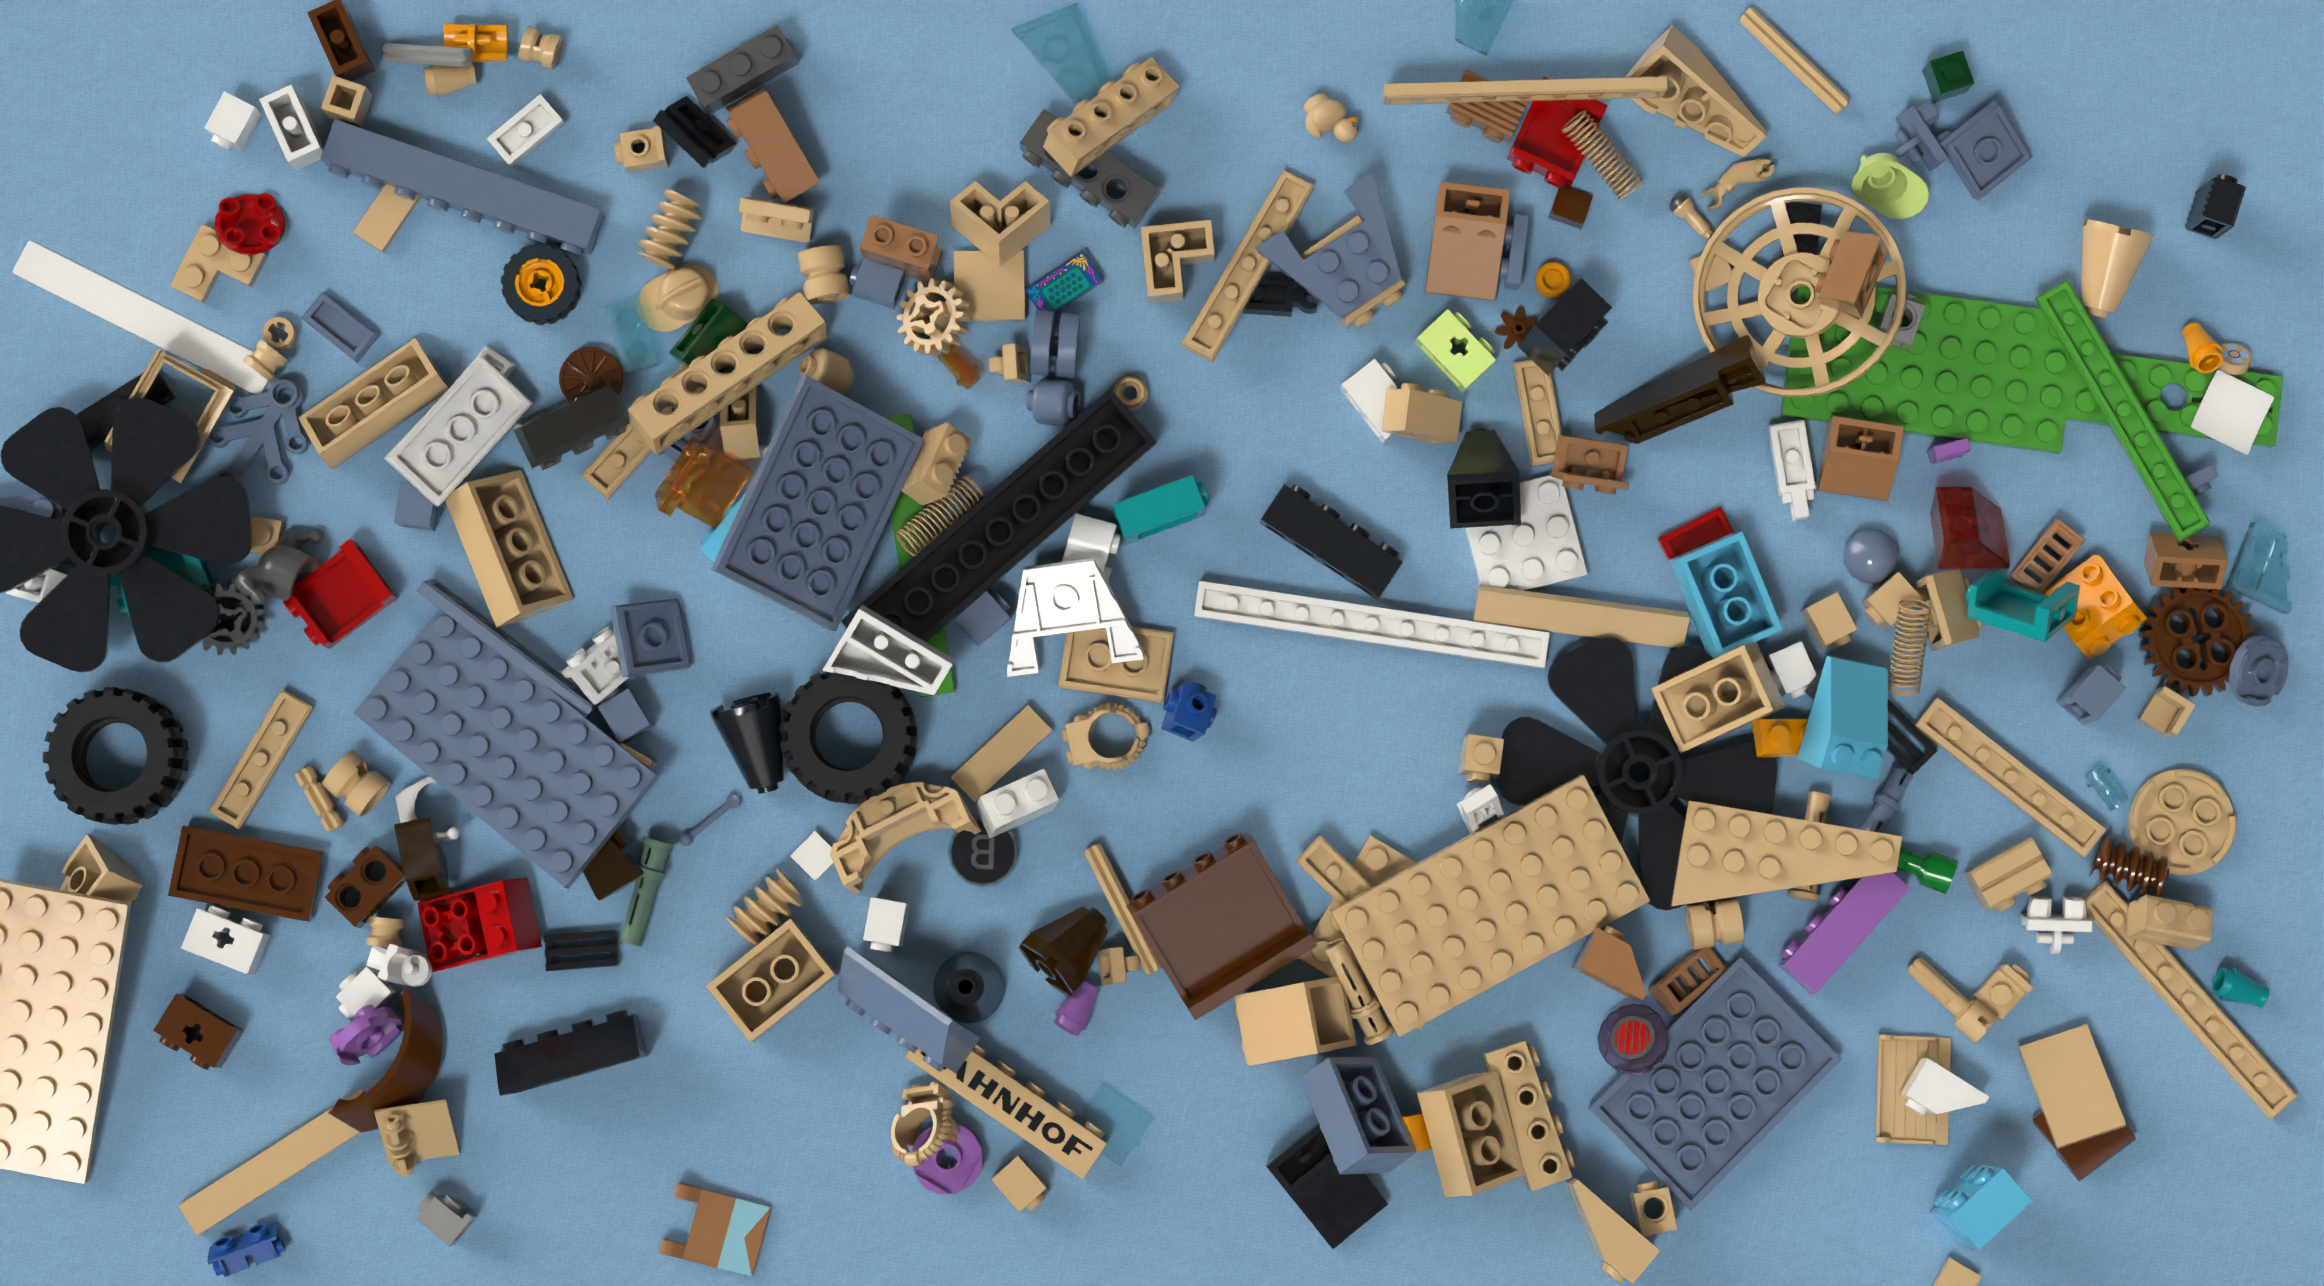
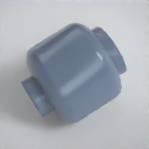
[1026,379,1081,426]

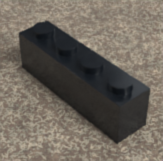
[1260,484,1403,601]

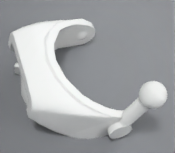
[395,776,459,842]

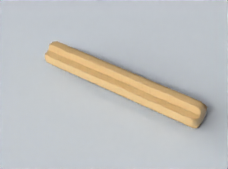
[1739,7,1850,114]
[1085,844,1162,975]

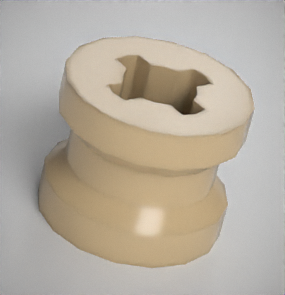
[243,339,288,383]
[366,917,405,947]

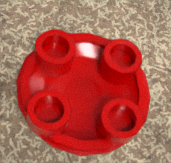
[214,193,285,255]

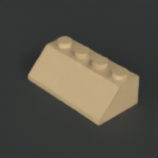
[445,470,573,628]

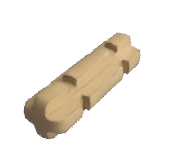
[295,766,344,833]

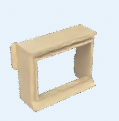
[104,349,235,484]

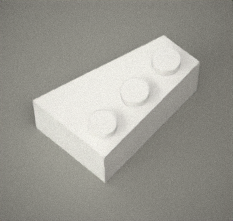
[822,605,955,695]

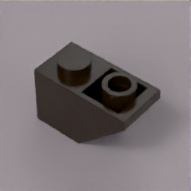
[394,817,449,901]

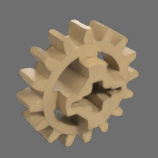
[896,278,971,357]

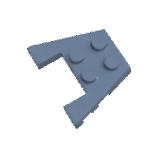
[1256,173,1402,319]

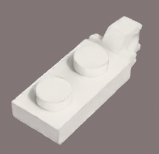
[1767,420,1816,521]

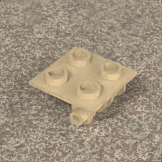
[374,1099,460,1177]

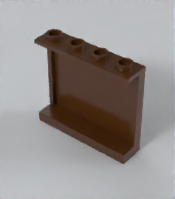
[1126,832,1317,1020]

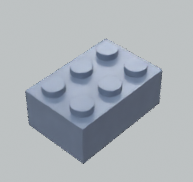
[1301,1057,1417,1174]

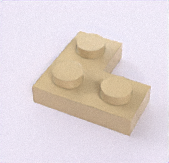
[170,224,267,303]

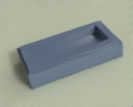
[301,291,379,363]

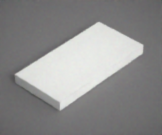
[384,354,533,507]

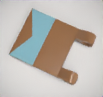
[659,1183,771,1277]

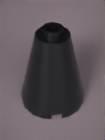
[710,692,784,794]
[933,952,1004,1023]

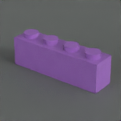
[1778,873,1910,994]

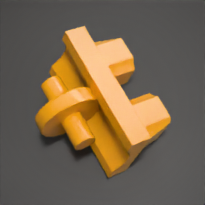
[443,24,508,62]

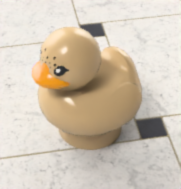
[1303,93,1358,143]

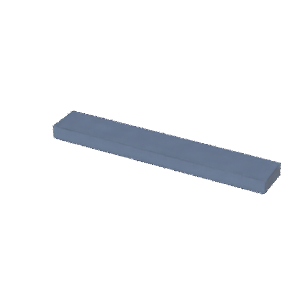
[416,579,600,718]

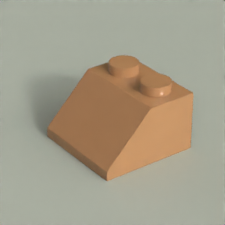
[1816,231,1888,319]
[1571,926,1646,1001]

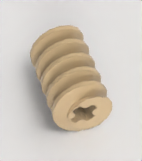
[636,189,702,270]
[724,868,803,946]

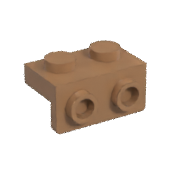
[1551,435,1629,494]

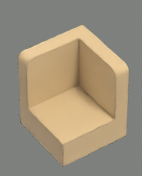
[2137,686,2196,738]

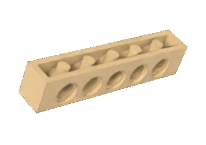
[628,292,827,455]

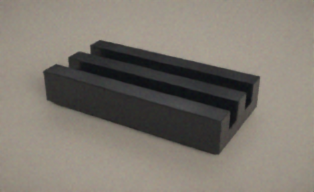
[1887,699,1938,775]
[544,930,619,971]

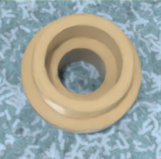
[1113,376,1148,411]

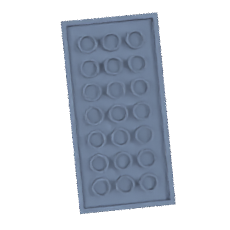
[354,609,659,889]

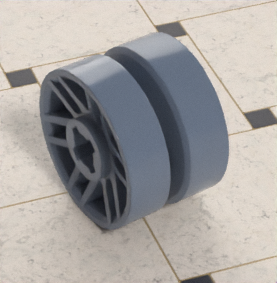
[1030,310,1080,378]

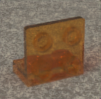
[655,437,751,527]

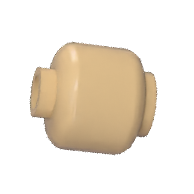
[799,348,854,394]

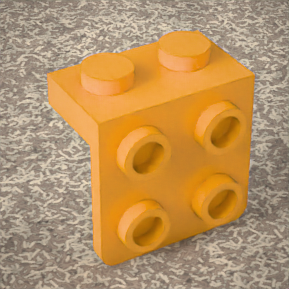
[2042,555,2147,660]

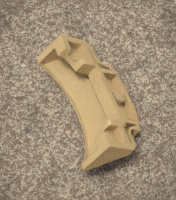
[830,782,981,895]

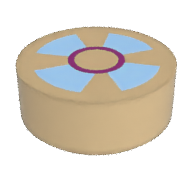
[2218,343,2252,375]

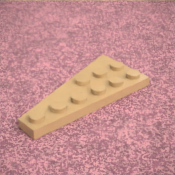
[1671,801,1902,907]

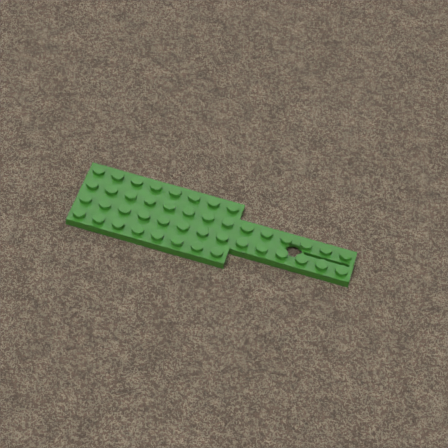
[1780,287,2283,454]

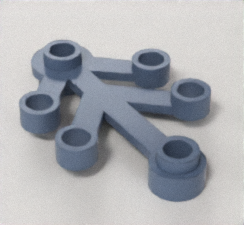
[207,377,309,486]

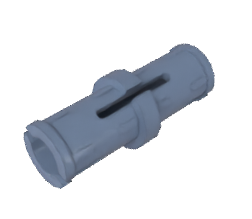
[1861,767,1913,833]

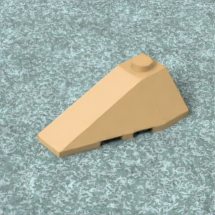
[1625,25,1768,157]
[59,834,143,902]

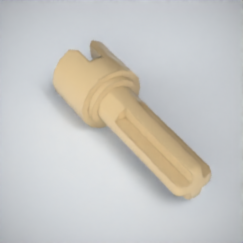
[1907,957,1999,1044]

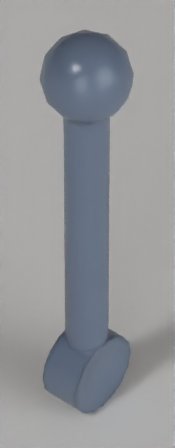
[679,794,741,846]

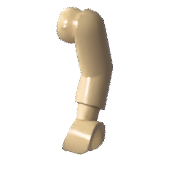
[1700,159,1774,211]

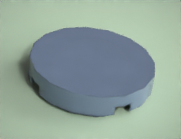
[2229,635,2289,707]

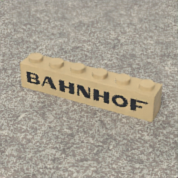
[905,1044,1107,1179]

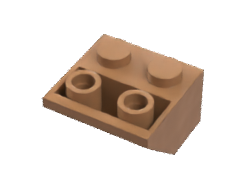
[1817,416,1904,501]

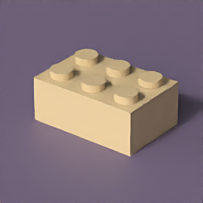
[706,918,838,1042]
[1417,1071,1525,1198]

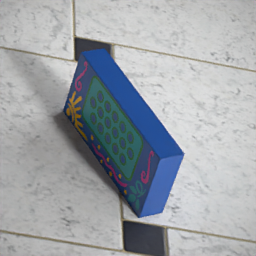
[1025,252,1103,314]

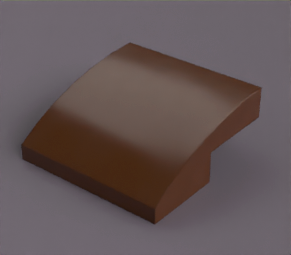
[2033,1112,2136,1182]

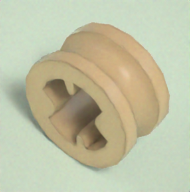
[262,317,297,351]

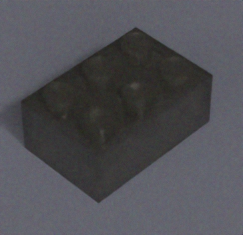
[513,377,630,470]

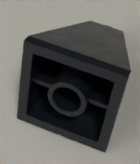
[1447,428,1521,529]

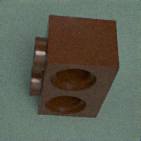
[324,846,406,928]

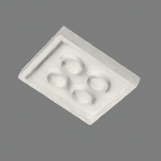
[1465,475,1588,591]

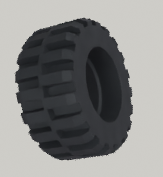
[780,672,918,804]
[43,687,189,825]

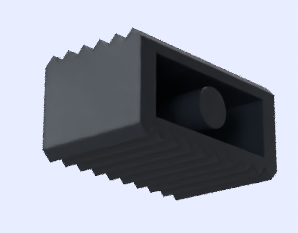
[2184,174,2246,239]

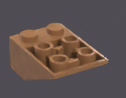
[1425,181,1510,301]

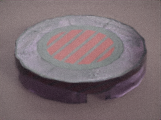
[1597,1004,1670,1076]

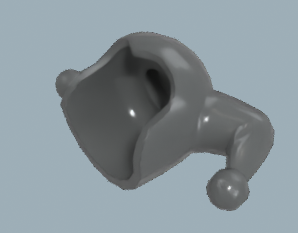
[234,529,323,605]

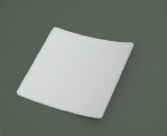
[2191,370,2274,455]

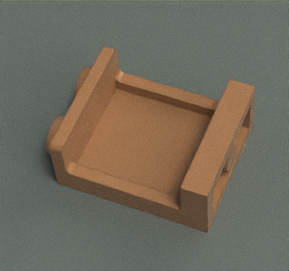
[860,215,943,283]

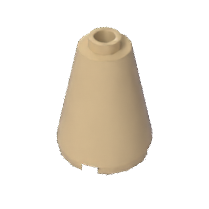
[2081,219,2154,318]

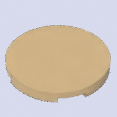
[2127,769,2237,876]

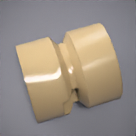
[797,245,851,304]
[322,751,391,818]
[1685,897,1744,950]

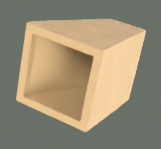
[1234,976,1357,1066]

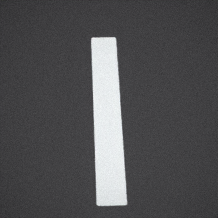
[13,241,268,395]

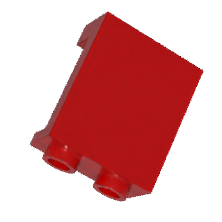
[1507,77,1608,188]
[283,539,398,649]

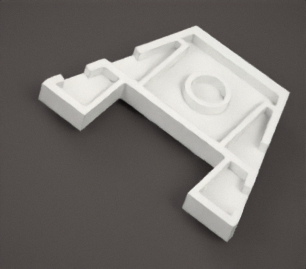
[1007,558,1145,677]

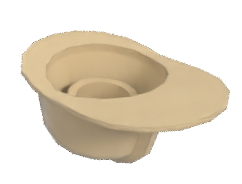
[637,264,719,332]

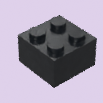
[1518,278,1612,376]

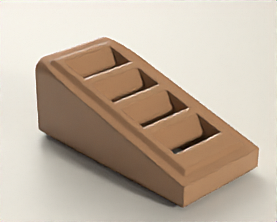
[2009,519,2085,593]
[1648,947,1727,1016]

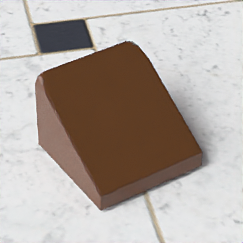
[1548,186,1593,229]

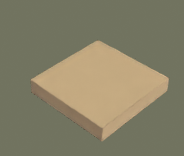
[954,250,1025,322]

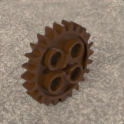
[2138,587,2256,697]

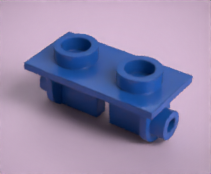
[207,1222,286,1277]

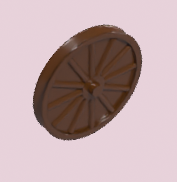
[559,347,623,410]

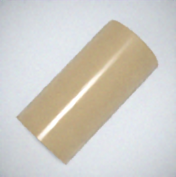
[298,338,449,470]

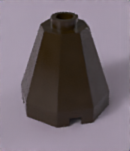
[1018,906,1108,997]

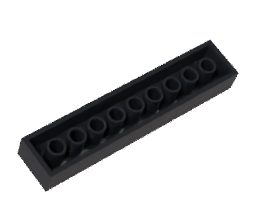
[841,389,1157,643]

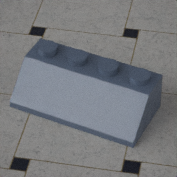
[838,946,980,1073]

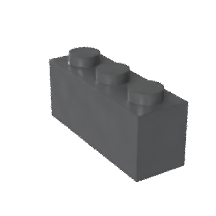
[686,25,798,116]

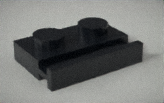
[653,96,737,168]

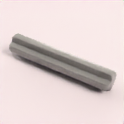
[382,43,473,67]

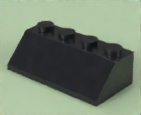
[494,1010,648,1096]

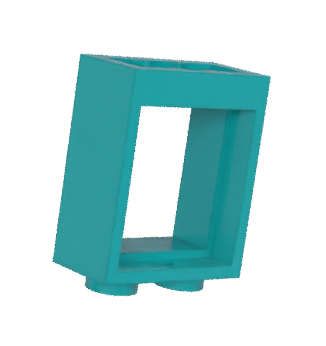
[1113,474,1209,546]

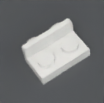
[561,626,629,705]

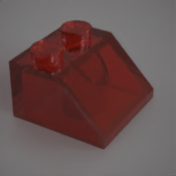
[1930,487,2010,569]

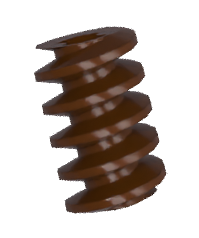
[2089,836,2170,897]

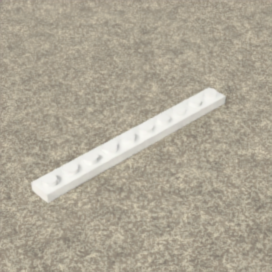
[1194,581,1550,669]

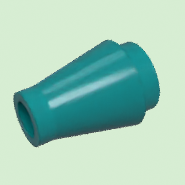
[2212,967,2269,1008]

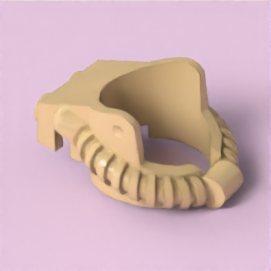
[1061,703,1151,771]
[891,1082,958,1167]

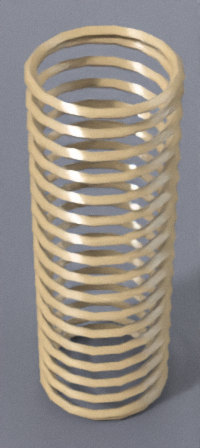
[1562,110,1643,200]
[896,475,985,557]
[1888,599,1931,696]

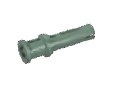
[619,836,674,947]

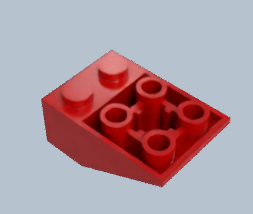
[417,877,542,972]

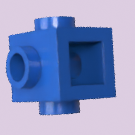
[1161,682,1217,742]

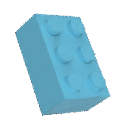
[1668,531,1783,658]
[1930,1165,2033,1250]

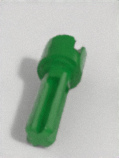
[1897,847,1958,894]

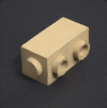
[1458,734,1504,784]

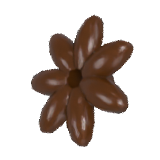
[1494,306,1538,349]

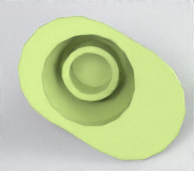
[1851,153,1929,219]

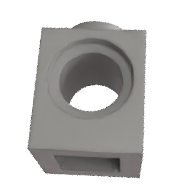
[1876,294,1925,351]

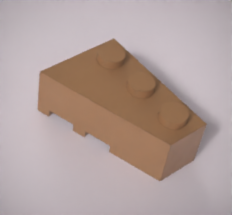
[725,86,820,203]

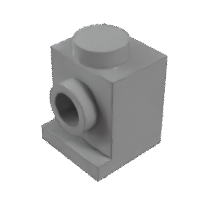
[416,1191,478,1246]

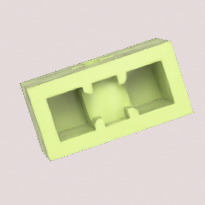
[1415,309,1496,393]

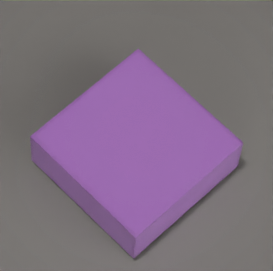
[1927,438,1971,464]

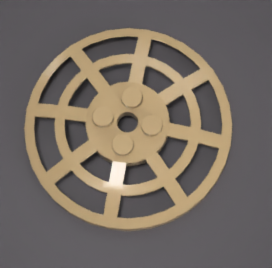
[1693,188,1907,398]

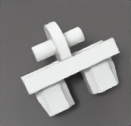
[2020,896,2092,954]
[367,943,432,988]

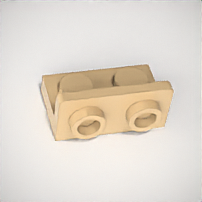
[738,196,815,243]

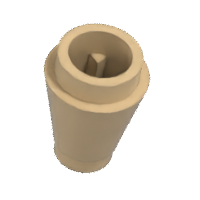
[423,63,477,98]

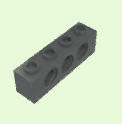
[1020,109,1159,228]

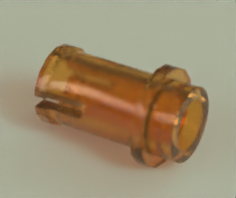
[938,344,981,389]

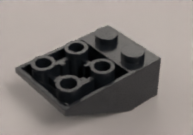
[1265,1122,1388,1249]

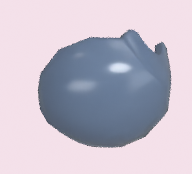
[1844,529,1898,583]

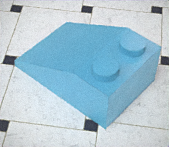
[1797,656,1888,780]

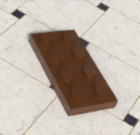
[168,826,325,922]

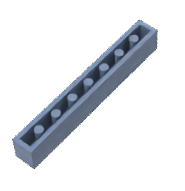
[320,119,605,257]

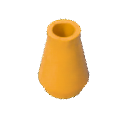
[2182,322,2223,373]

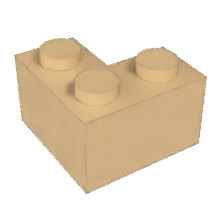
[950,181,1051,266]
[1141,220,1215,304]

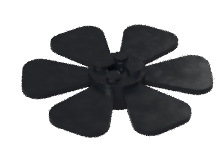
[0,397,253,673]
[1497,637,1777,911]

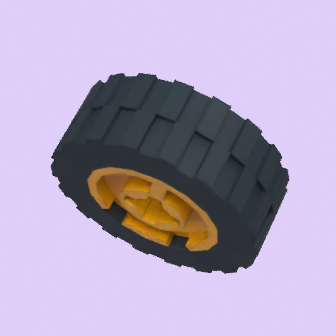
[501,244,582,325]

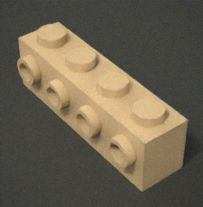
[1043,57,1180,177]
[1482,1040,1575,1191]

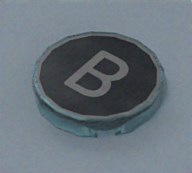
[948,817,1019,888]

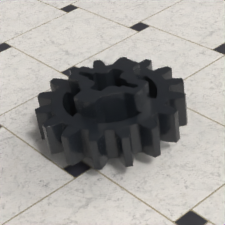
[202,578,265,655]

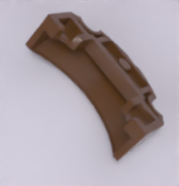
[328,988,443,1133]

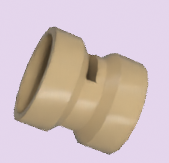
[518,26,563,70]

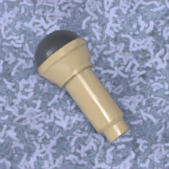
[1670,194,1714,240]

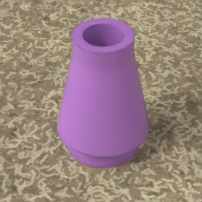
[1054,981,1099,1036]

